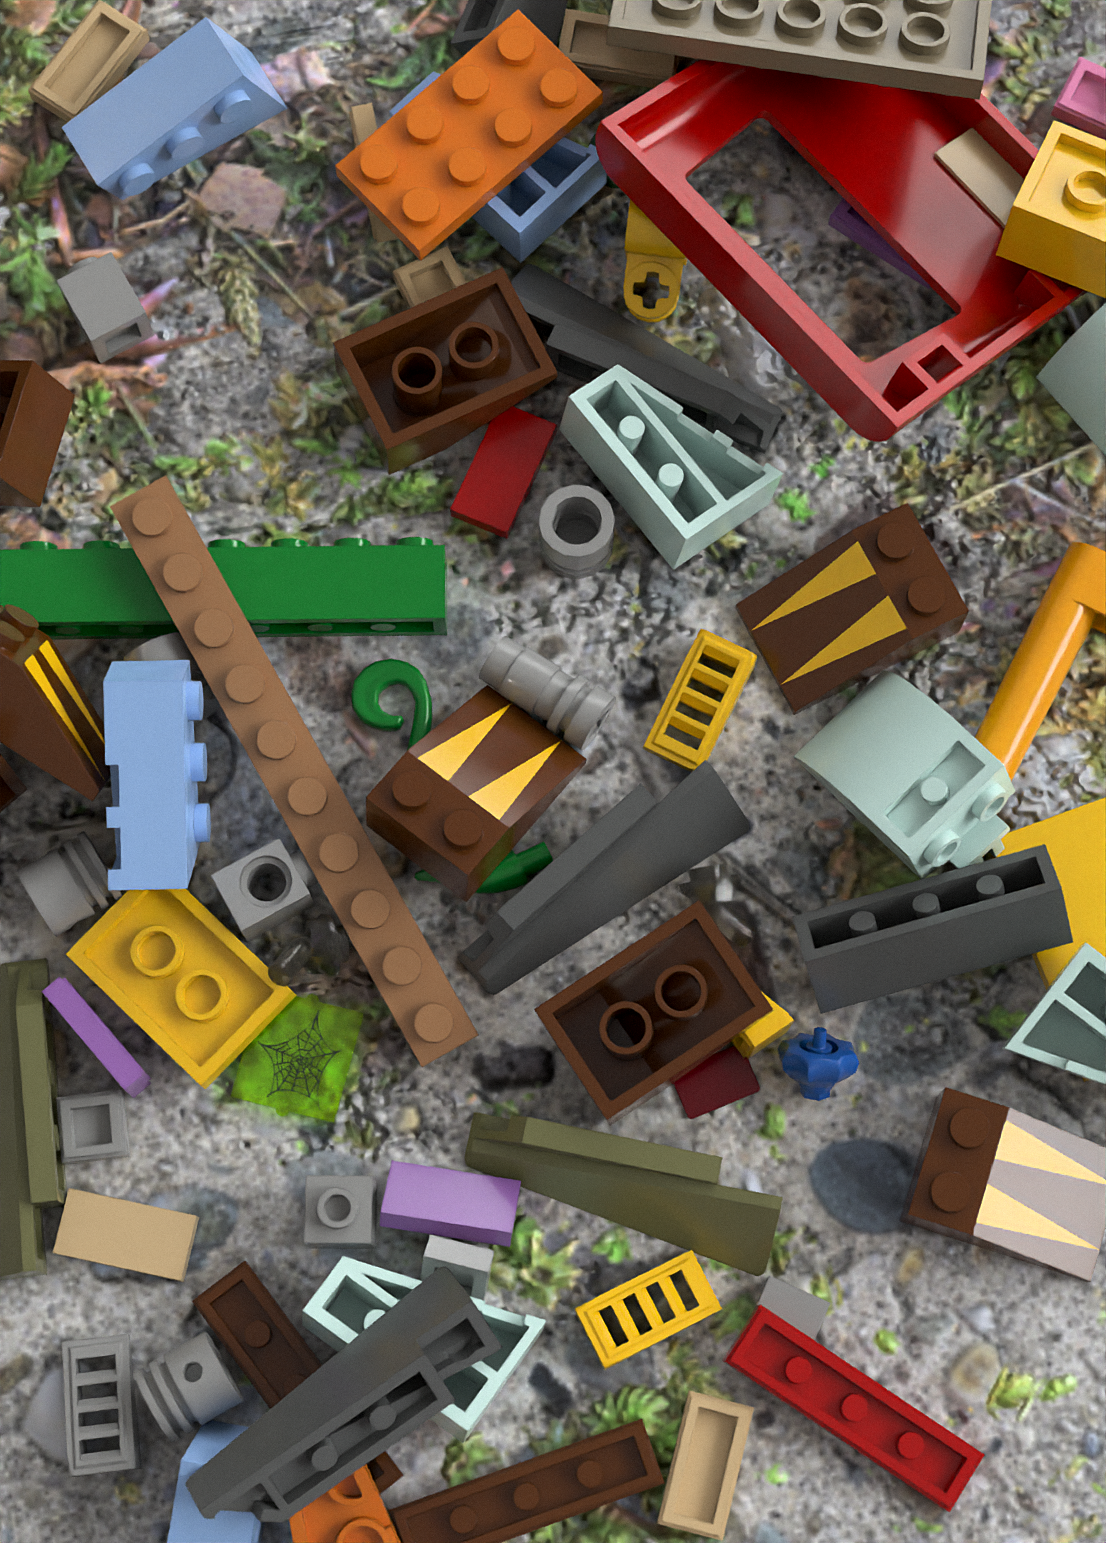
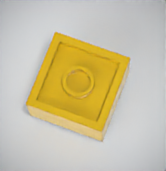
[996,120,1106,298]

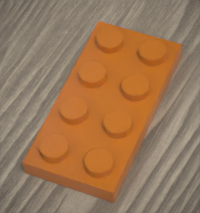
[335,9,603,261]

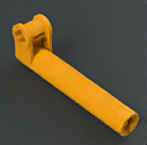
[974,542,1106,782]

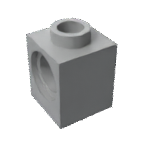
[56,252,154,364]
[211,838,318,942]
[304,1175,377,1249]

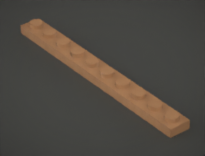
[110,475,479,1067]

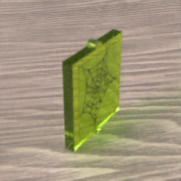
[231,994,364,1124]

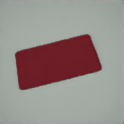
[673,1046,760,1119]

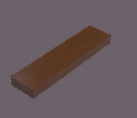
[192,1261,404,1494]
[389,1419,664,1543]

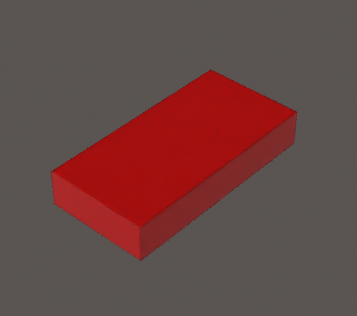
[450,406,557,540]

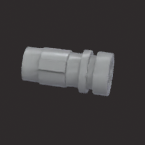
[479,636,616,751]

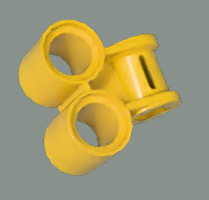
[623,200,687,323]

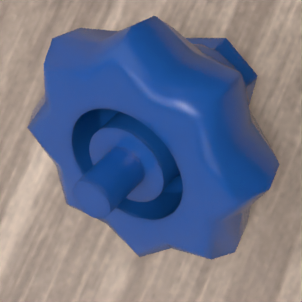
[778,1027,859,1101]

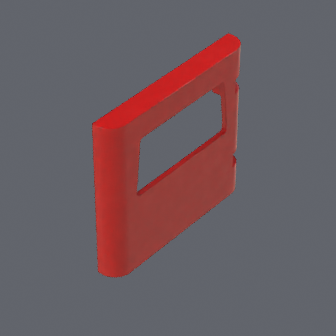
[595,60,1088,442]

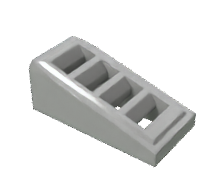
[62,1334,142,1477]

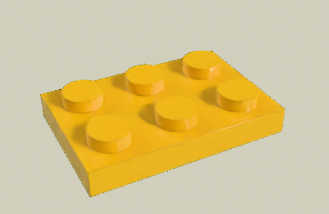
[66,889,296,1090]

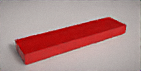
[722,1304,985,1512]

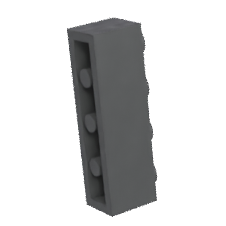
[792,844,1073,1014]

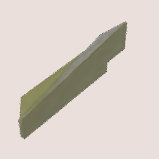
[0,958,67,1280]
[464,1112,783,1276]

